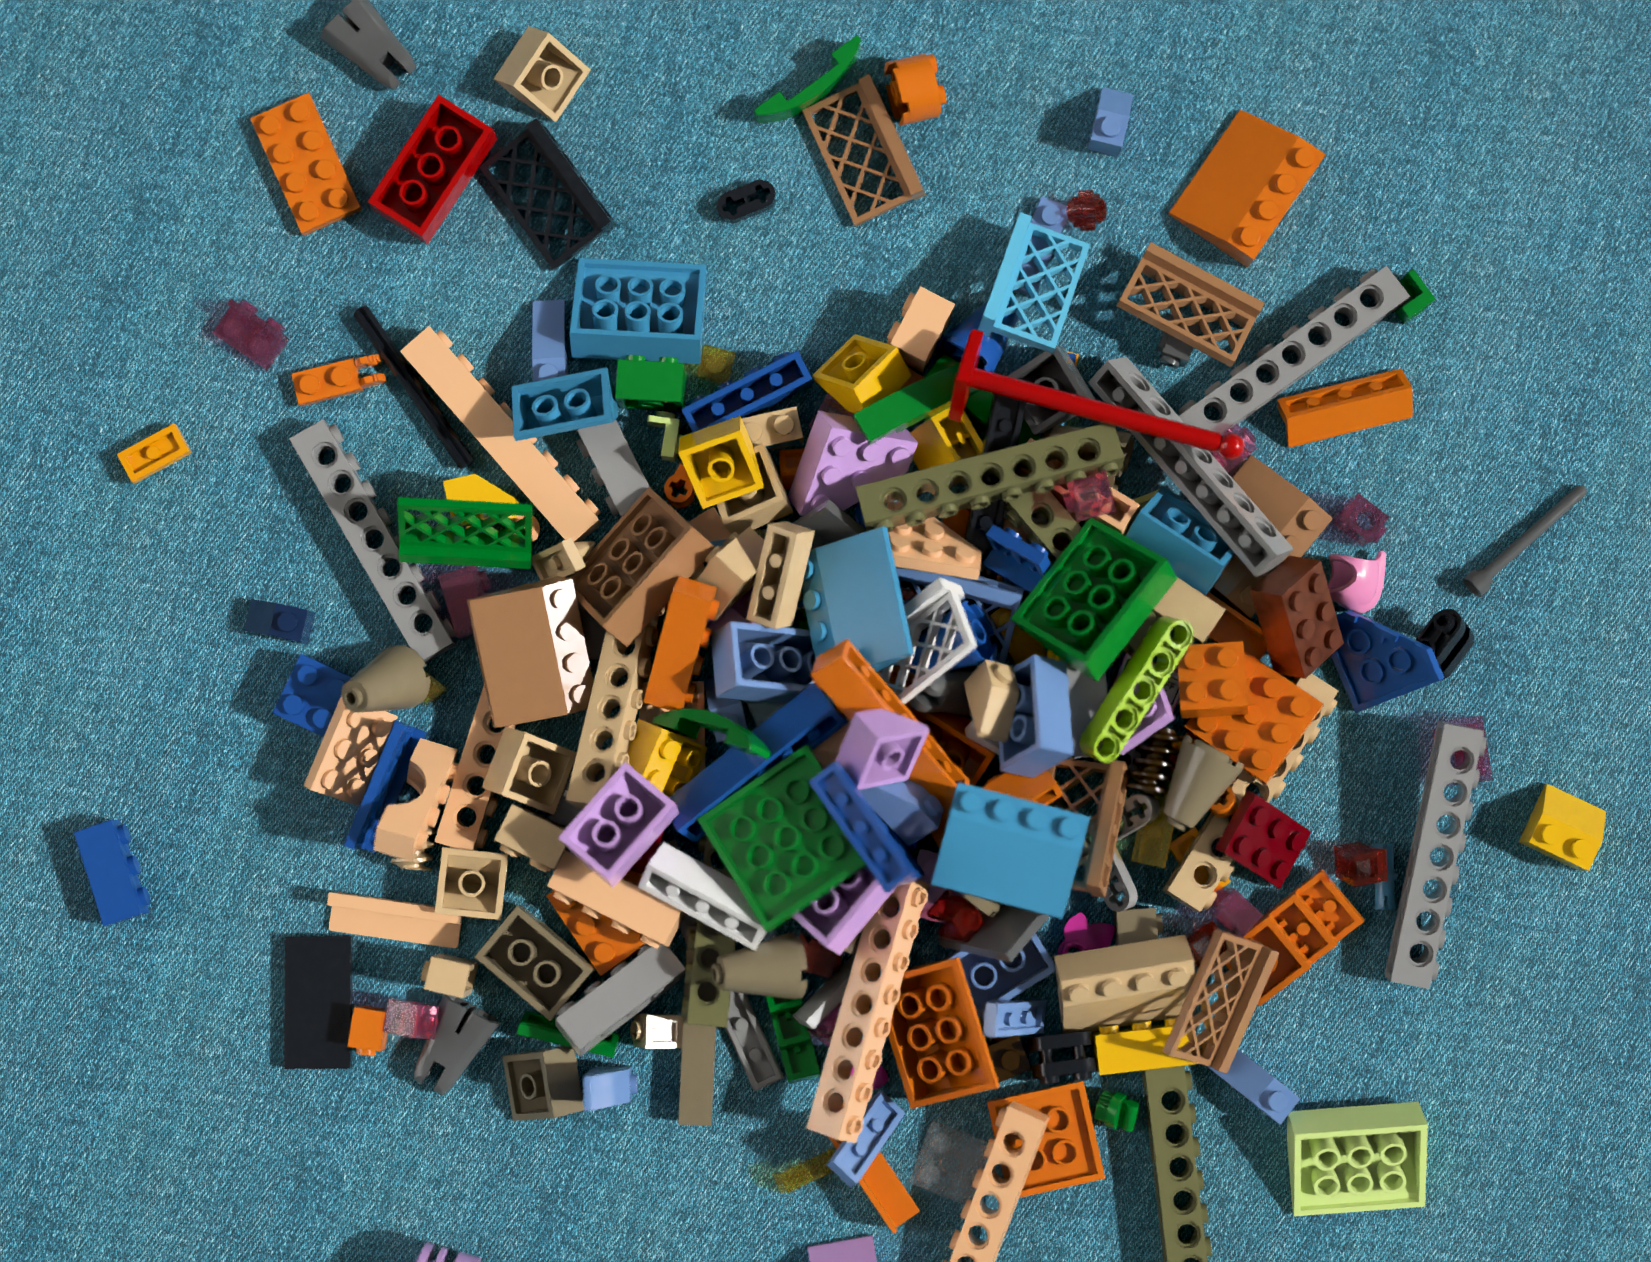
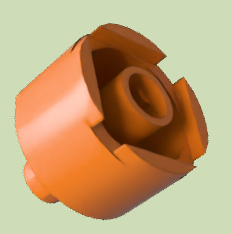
[884,53,947,126]

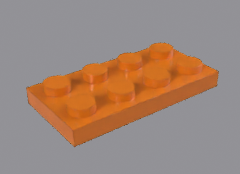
[250,92,362,236]

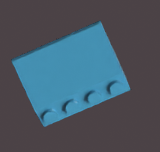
[570,258,707,364]
[801,527,914,672]
[931,782,1090,919]

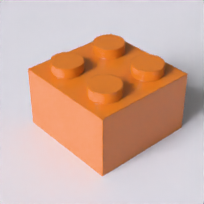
[1178,641,1248,718]

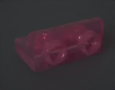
[213,298,290,371]

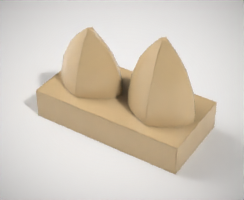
[531,537,595,580]

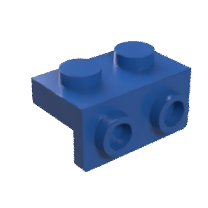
[983,525,1052,593]

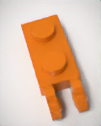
[291,354,386,406]

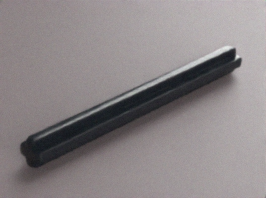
[353,305,474,469]

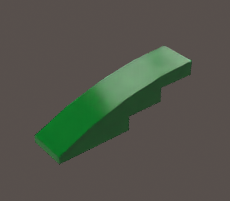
[853,363,980,445]
[766,996,821,1084]

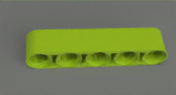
[1080,616,1194,763]

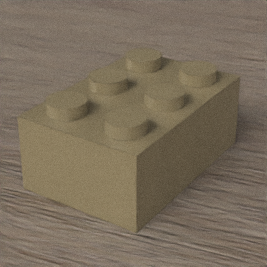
[474,904,595,1021]

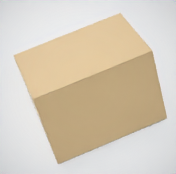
[435,847,508,920]

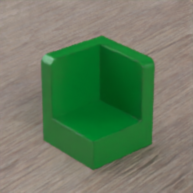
[1394,269,1436,324]

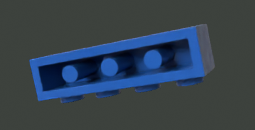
[681,351,813,433]

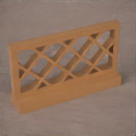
[802,74,926,226]
[1116,242,1265,367]
[1047,759,1130,898]
[1163,929,1280,1074]

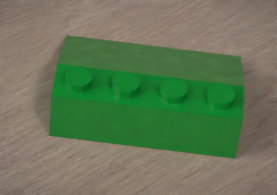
[1010,517,1177,682]

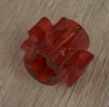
[1067,190,1107,231]

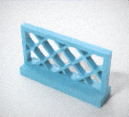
[978,212,1090,353]

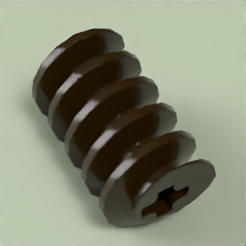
[1126,727,1183,795]

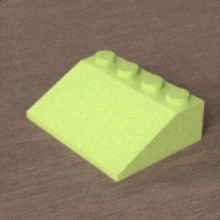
[1287,1102,1428,1216]

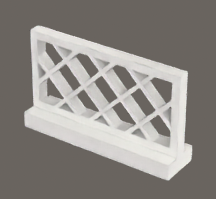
[880,577,977,705]

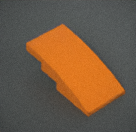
[1219,869,1364,1006]

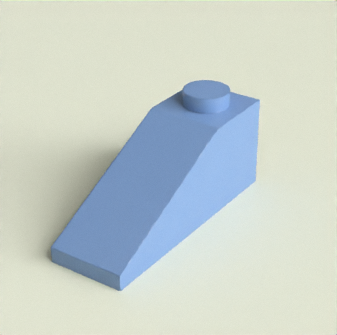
[532,299,569,382]
[859,780,944,846]
[1205,1049,1301,1125]
[584,1066,638,1111]

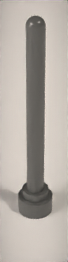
[1462,485,1587,598]

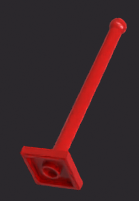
[948,329,1244,460]

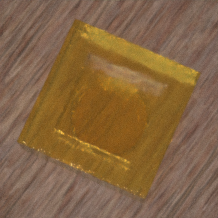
[696,344,736,384]

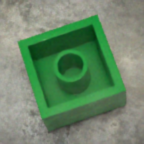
[615,355,687,412]

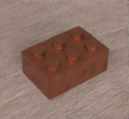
[1250,556,1344,679]

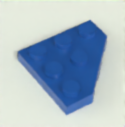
[1331,610,1444,713]

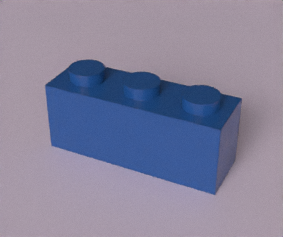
[74,820,151,926]

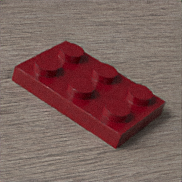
[1215,790,1311,889]

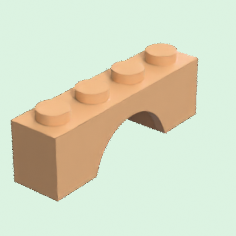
[374,738,459,862]

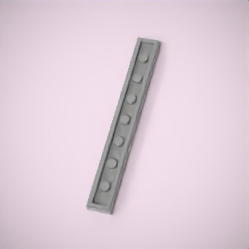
[666,839,784,1092]

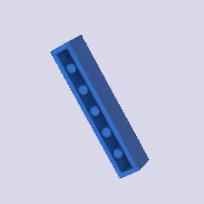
[669,683,848,843]

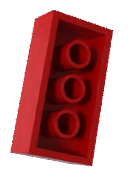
[368,94,498,245]

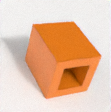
[347,1005,392,1056]

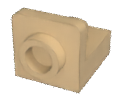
[630,1013,683,1049]

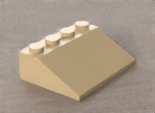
[1054,935,1195,1034]

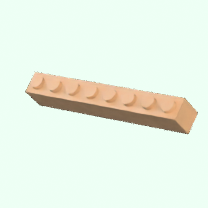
[400,326,602,542]

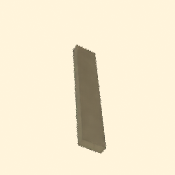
[678,925,720,1126]

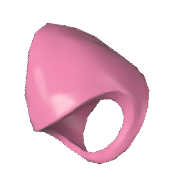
[1328,550,1386,613]

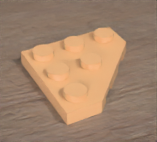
[887,502,981,580]

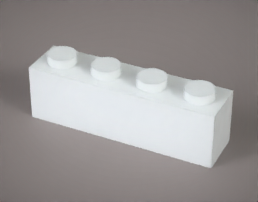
[638,842,767,951]

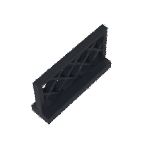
[479,118,618,270]

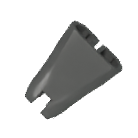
[320,0,417,90]
[910,666,979,717]
[413,994,500,1096]

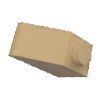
[964,659,1020,742]

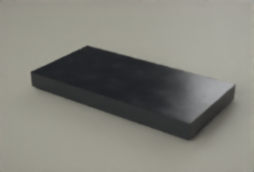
[284,936,353,1069]

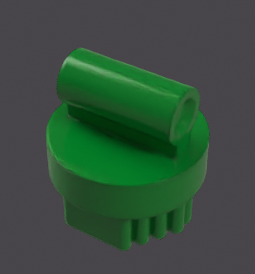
[1094,1090,1139,1132]

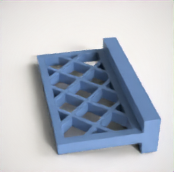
[896,567,1025,664]

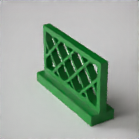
[397,497,533,569]

